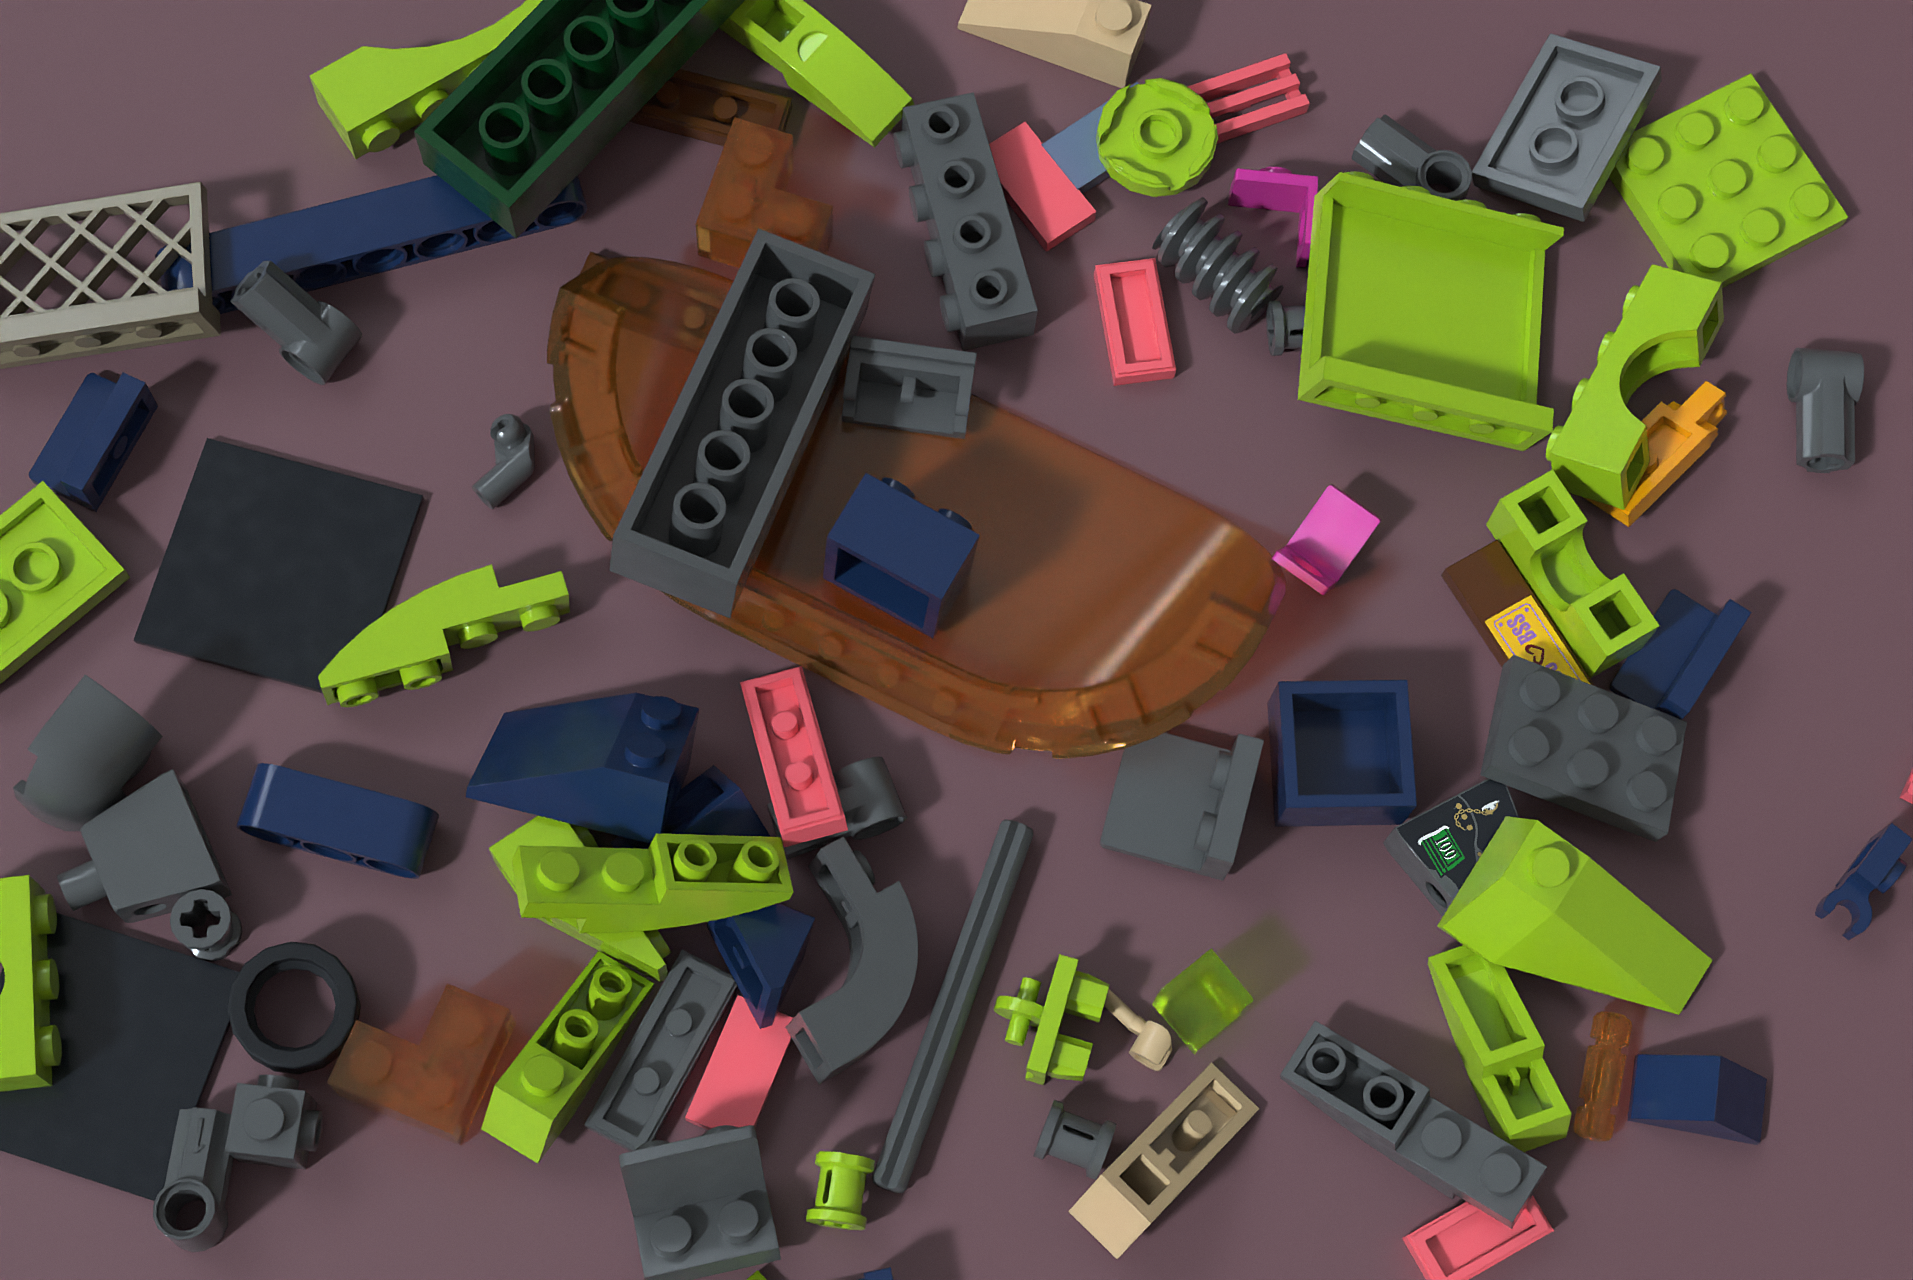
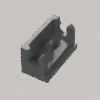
[842,335,977,439]

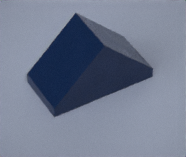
[707,903,815,1029]
[1627,1054,1767,1145]

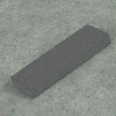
[584,949,738,1152]

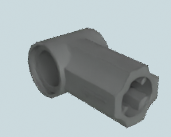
[1352,114,1472,201]
[231,261,362,385]
[1786,347,1864,473]
[767,757,907,860]
[153,1107,234,1252]

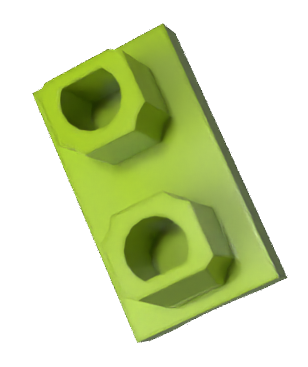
[993,954,1110,1085]

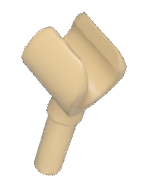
[1104,989,1172,1071]

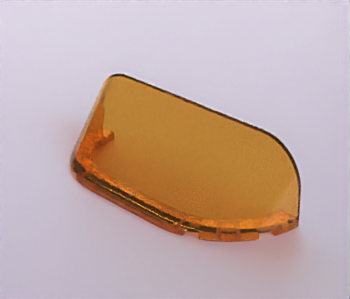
[547,256,1287,759]

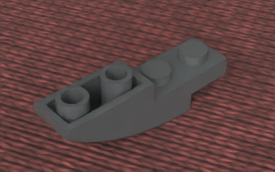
[1280,1020,1547,1229]

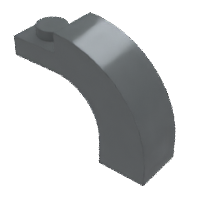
[786,836,918,1085]

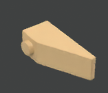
[958,0,1152,88]
[1068,1062,1260,1259]

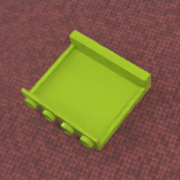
[1298,171,1564,451]

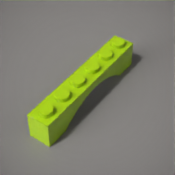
[310,0,542,159]

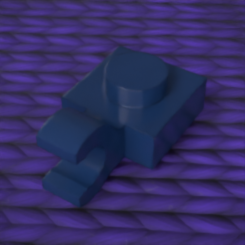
[1815,823,1913,940]

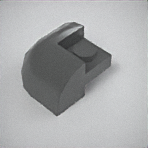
[13,674,163,831]

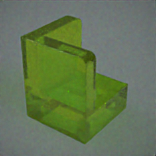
[1152,948,1254,1054]

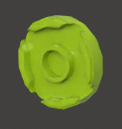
[1096,78,1218,197]

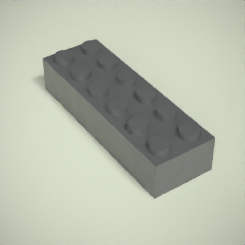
[609,228,875,618]

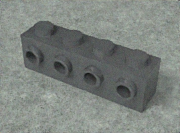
[893,92,1038,351]

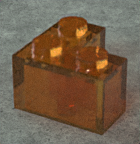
[695,117,833,268]
[327,983,516,1146]

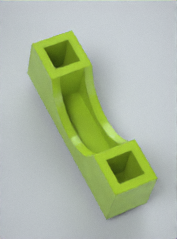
[1546,264,1724,510]

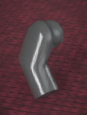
[472,414,535,510]

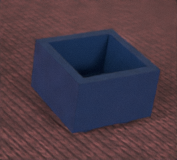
[823,473,980,638]
[1267,680,1417,827]

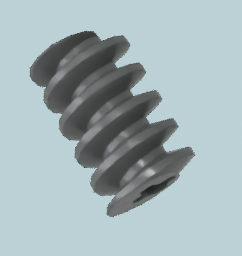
[1152,197,1284,334]

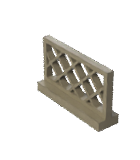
[0,182,221,369]

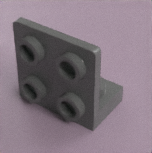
[1100,725,1264,881]
[619,1125,781,1280]

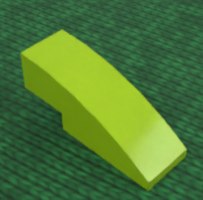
[1428,945,1572,1152]

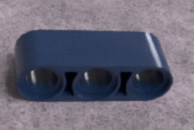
[236,763,439,879]

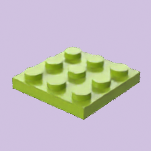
[1609,73,1848,288]

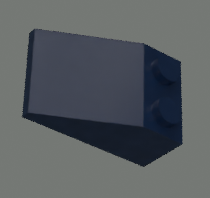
[466,692,699,844]

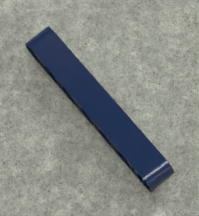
[155,175,588,314]

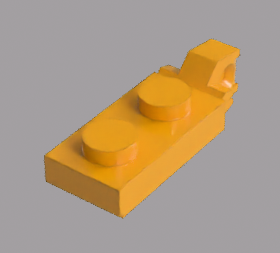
[1583,381,1727,527]

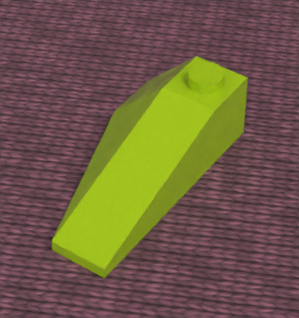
[1437,816,1713,1015]

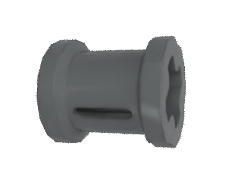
[1266,301,1305,356]
[170,889,242,961]
[1033,1099,1117,1180]

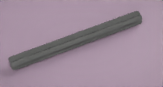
[872,819,1034,1193]

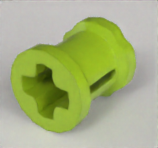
[806,1151,875,1230]

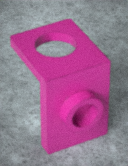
[1228,167,1318,268]
[1272,484,1381,595]

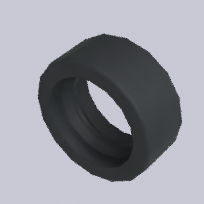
[227,942,361,1074]

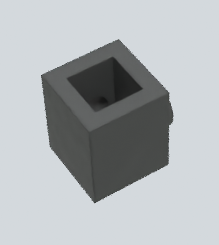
[225,1075,323,1170]

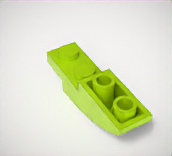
[719,0,915,148]
[318,564,570,707]
[512,833,794,934]

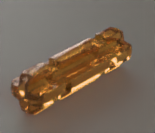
[1573,1011,1632,1142]

